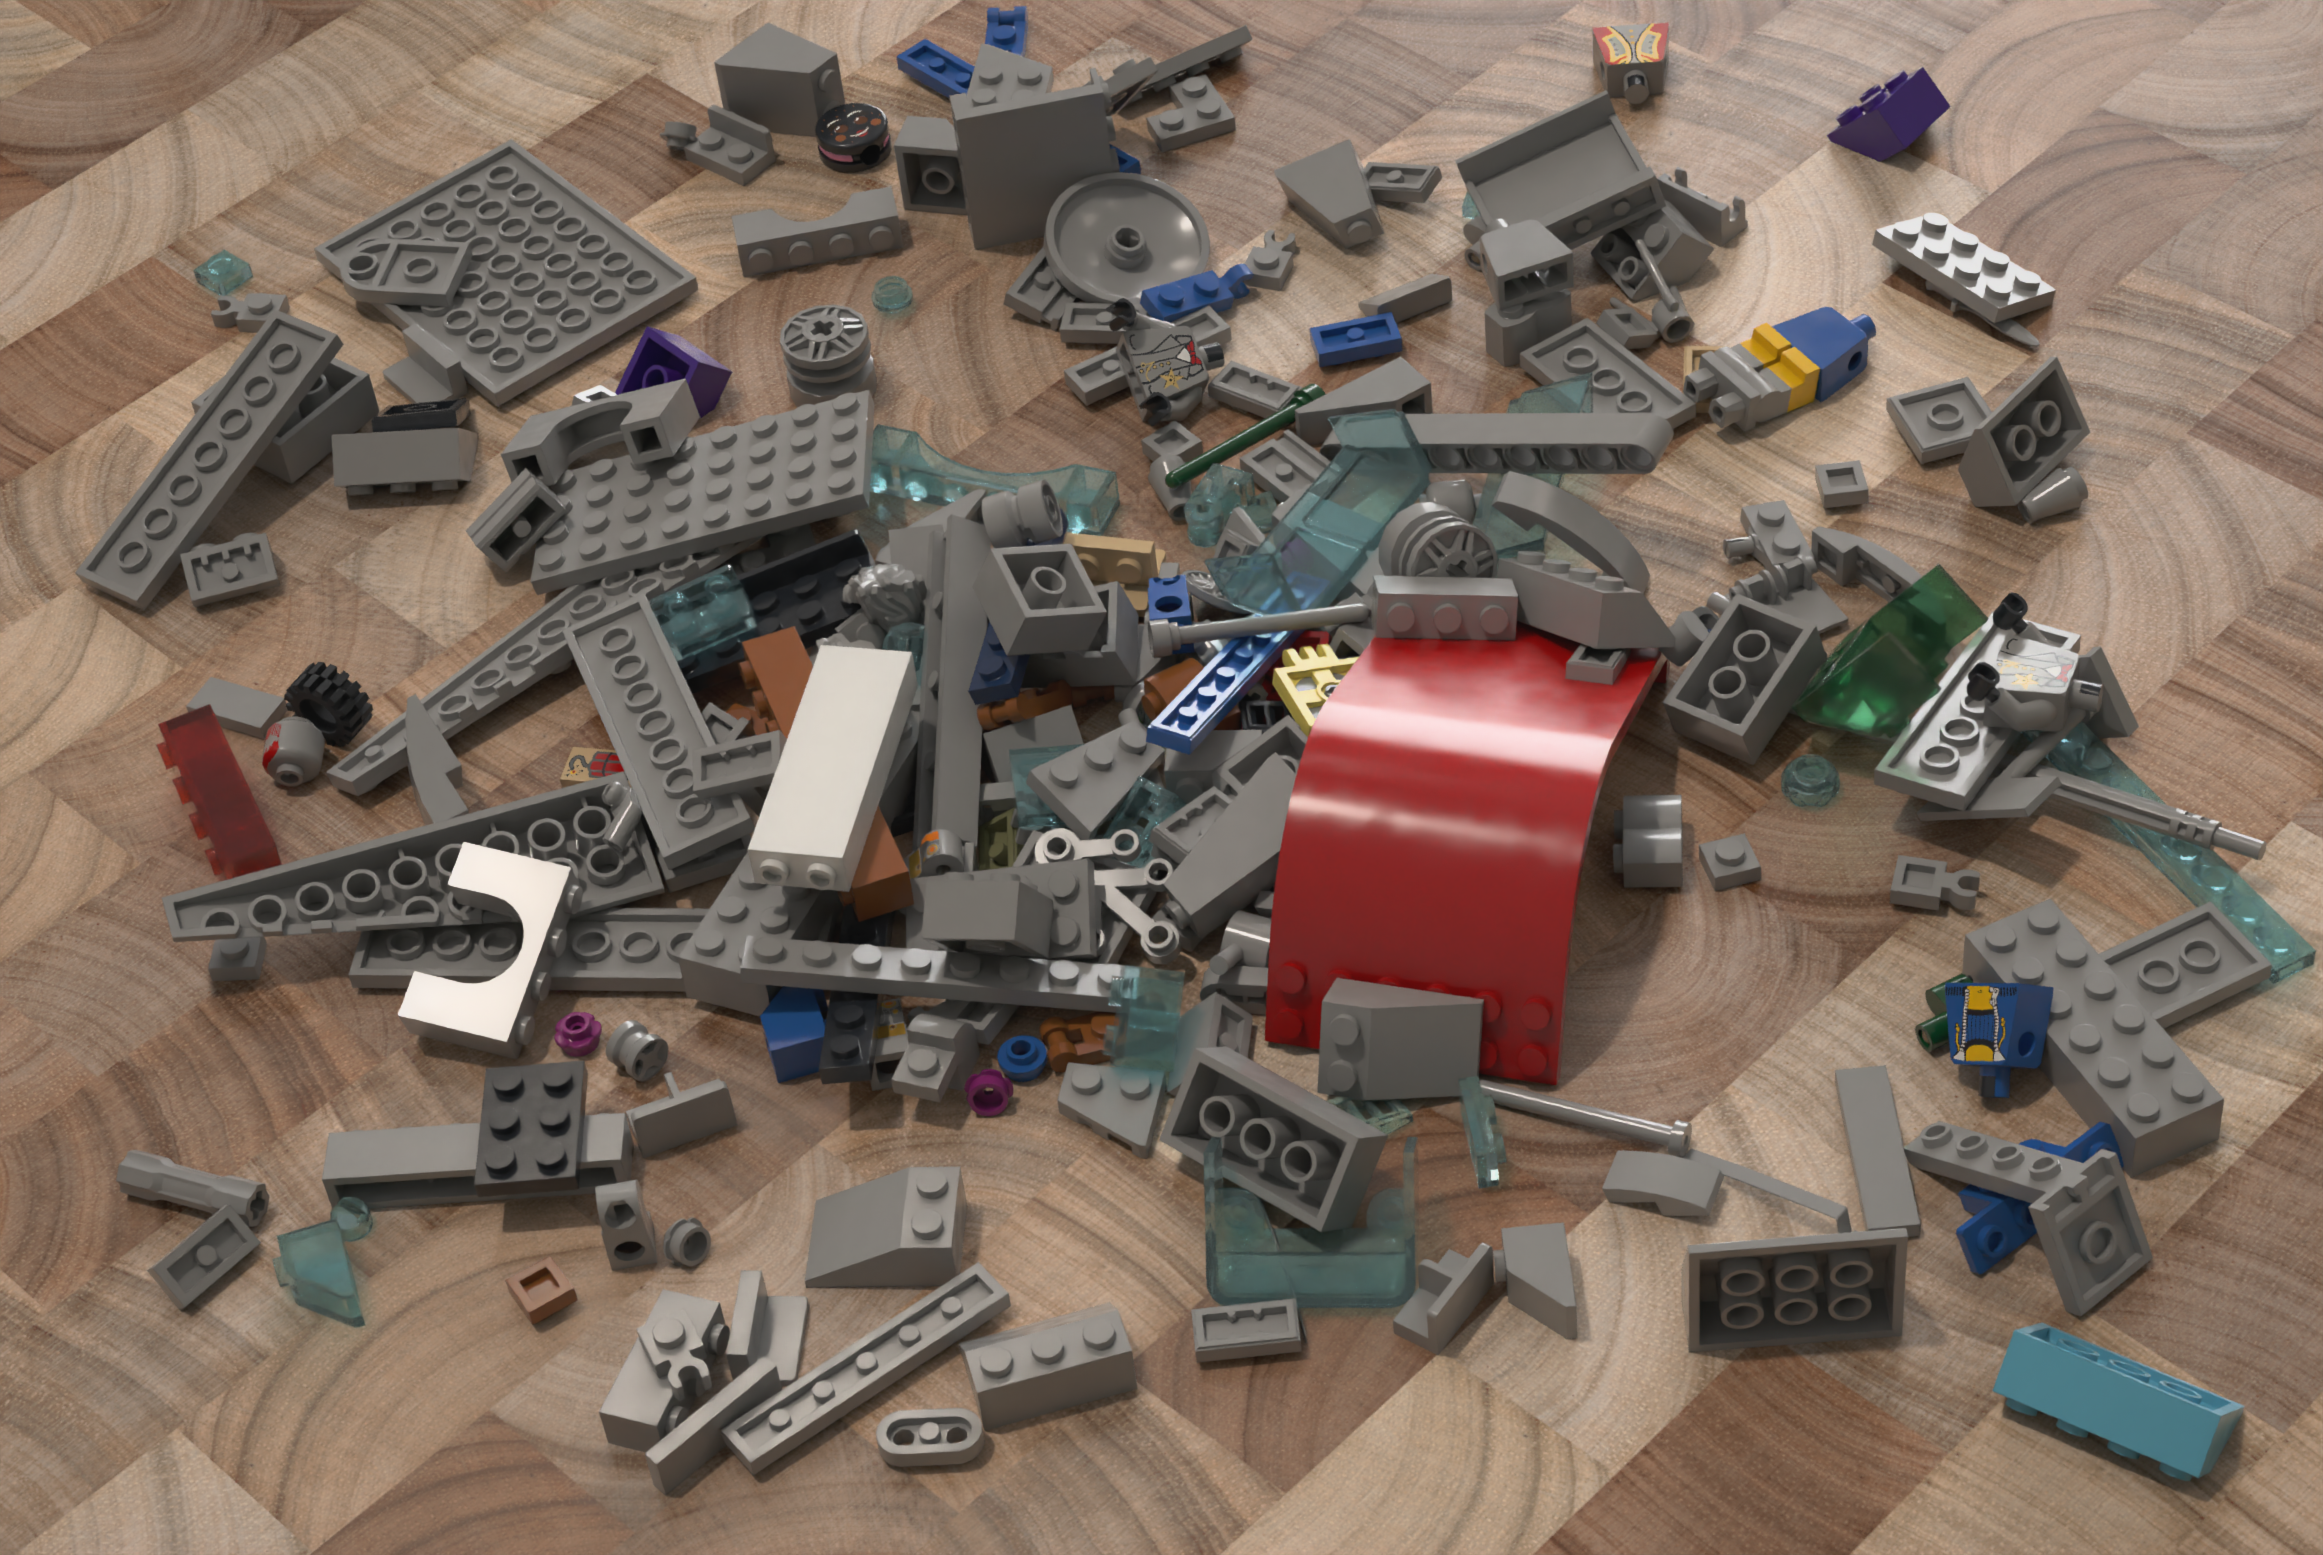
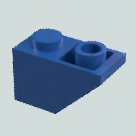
[760,986,828,1083]

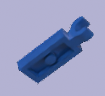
[1140,264,1254,322]

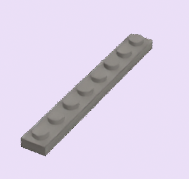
[740,936,1138,1014]

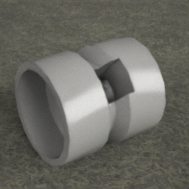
[982,479,1063,548]

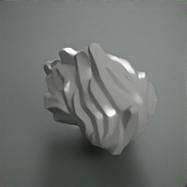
[842,564,927,633]

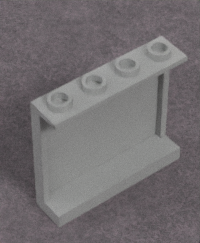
[949,68,1120,250]
[1455,90,1666,250]

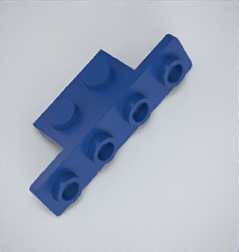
[1956,1122,2124,1274]

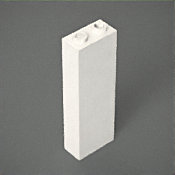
[748,645,918,892]

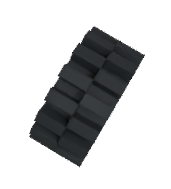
[284,662,373,747]

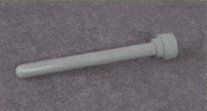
[1148,603,1369,658]

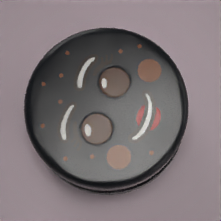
[815,103,892,173]

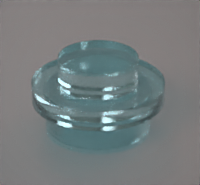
[871,276,913,314]

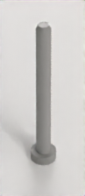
[1473,1080,1692,1158]

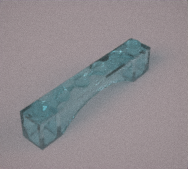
[870,424,1120,536]

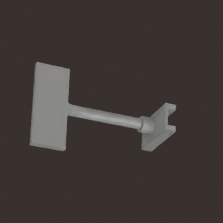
[1917,646,2139,821]

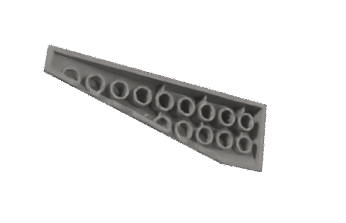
[162,771,665,942]

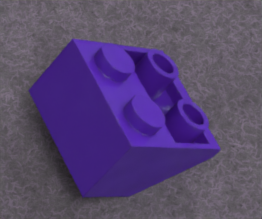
[1827,67,1951,162]

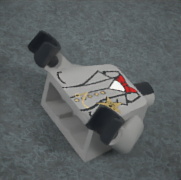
[1106,298,1225,426]
[1967,592,2104,732]

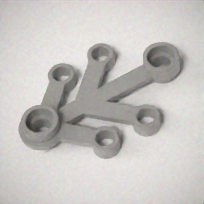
[1034,828,1182,964]

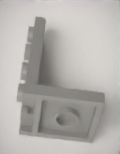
[1904,1121,2153,1316]

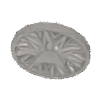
[1182,570,1261,614]

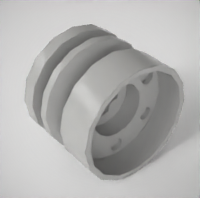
[780,305,877,408]
[1379,502,1498,578]

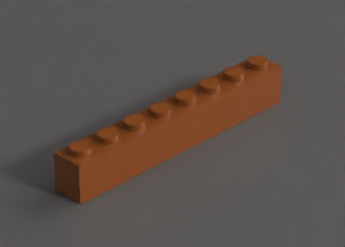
[738,626,914,922]

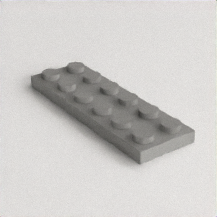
[1874,611,2081,811]

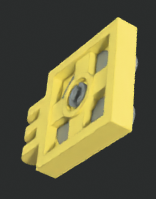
[1272,644,1359,737]

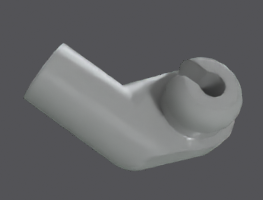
[602,781,642,851]

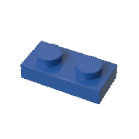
[1309,312,1402,367]

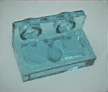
[649,565,757,662]

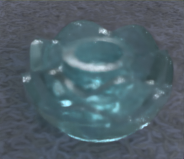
[1781,754,1840,807]

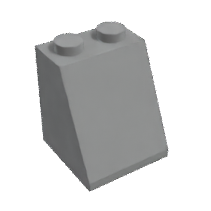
[714,23,845,137]

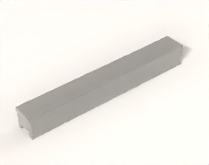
[912,514,991,851]

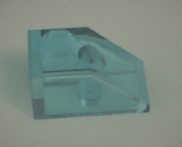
[272,1218,365,1328]

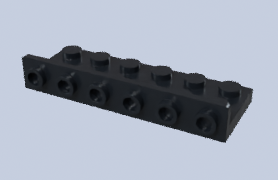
[652,529,875,694]

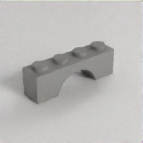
[731,186,904,278]

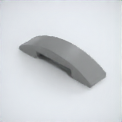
[1492,471,1650,594]
[1811,526,1947,657]

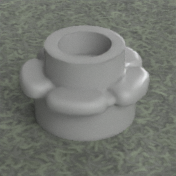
[660,121,698,151]
[663,1218,711,1266]

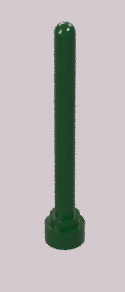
[1165,383,1326,489]

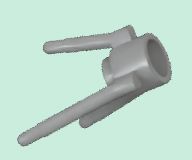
[1609,239,1695,343]

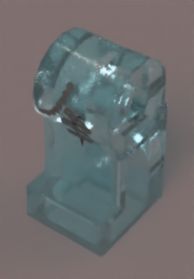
[1184,463,1256,547]

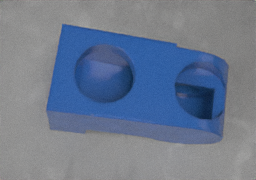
[1148,575,1195,655]

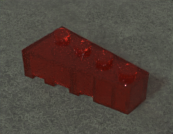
[156,704,282,880]

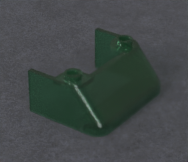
[1791,563,1989,739]

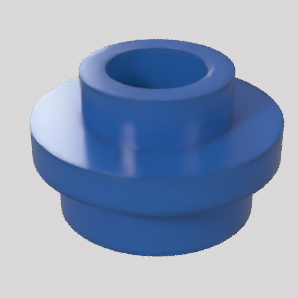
[997,1035,1047,1082]

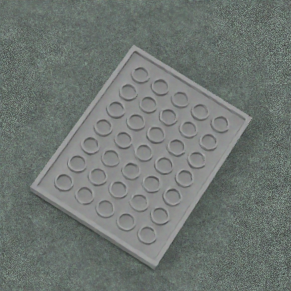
[314,139,699,407]

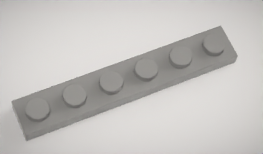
[721,1262,1011,1475]

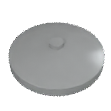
[1044,172,1210,304]

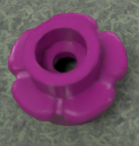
[554,1012,602,1057]
[964,1069,1014,1116]

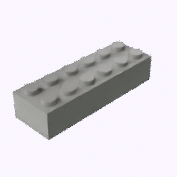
[1962,898,2224,1178]

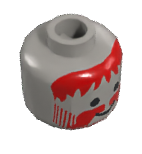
[262,716,325,786]

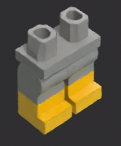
[1683,322,1820,432]

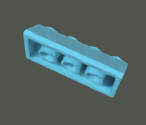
[1992,1323,2245,1481]

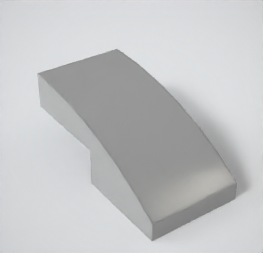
[1602,1151,1724,1216]

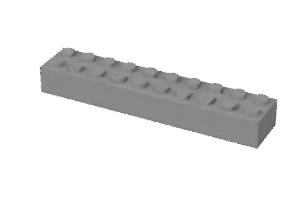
[678,645,923,1016]

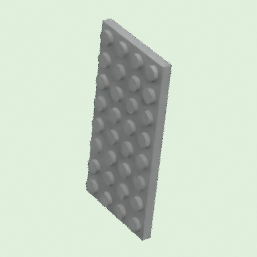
[531,390,875,595]

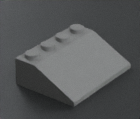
[1681,1228,1908,1352]

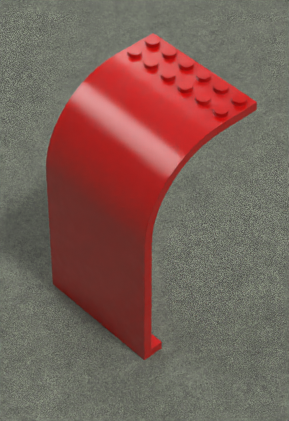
[1265,621,1670,1085]

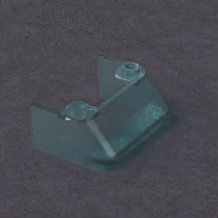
[1204,1137,1419,1308]

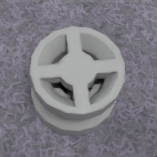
[606,1020,669,1081]

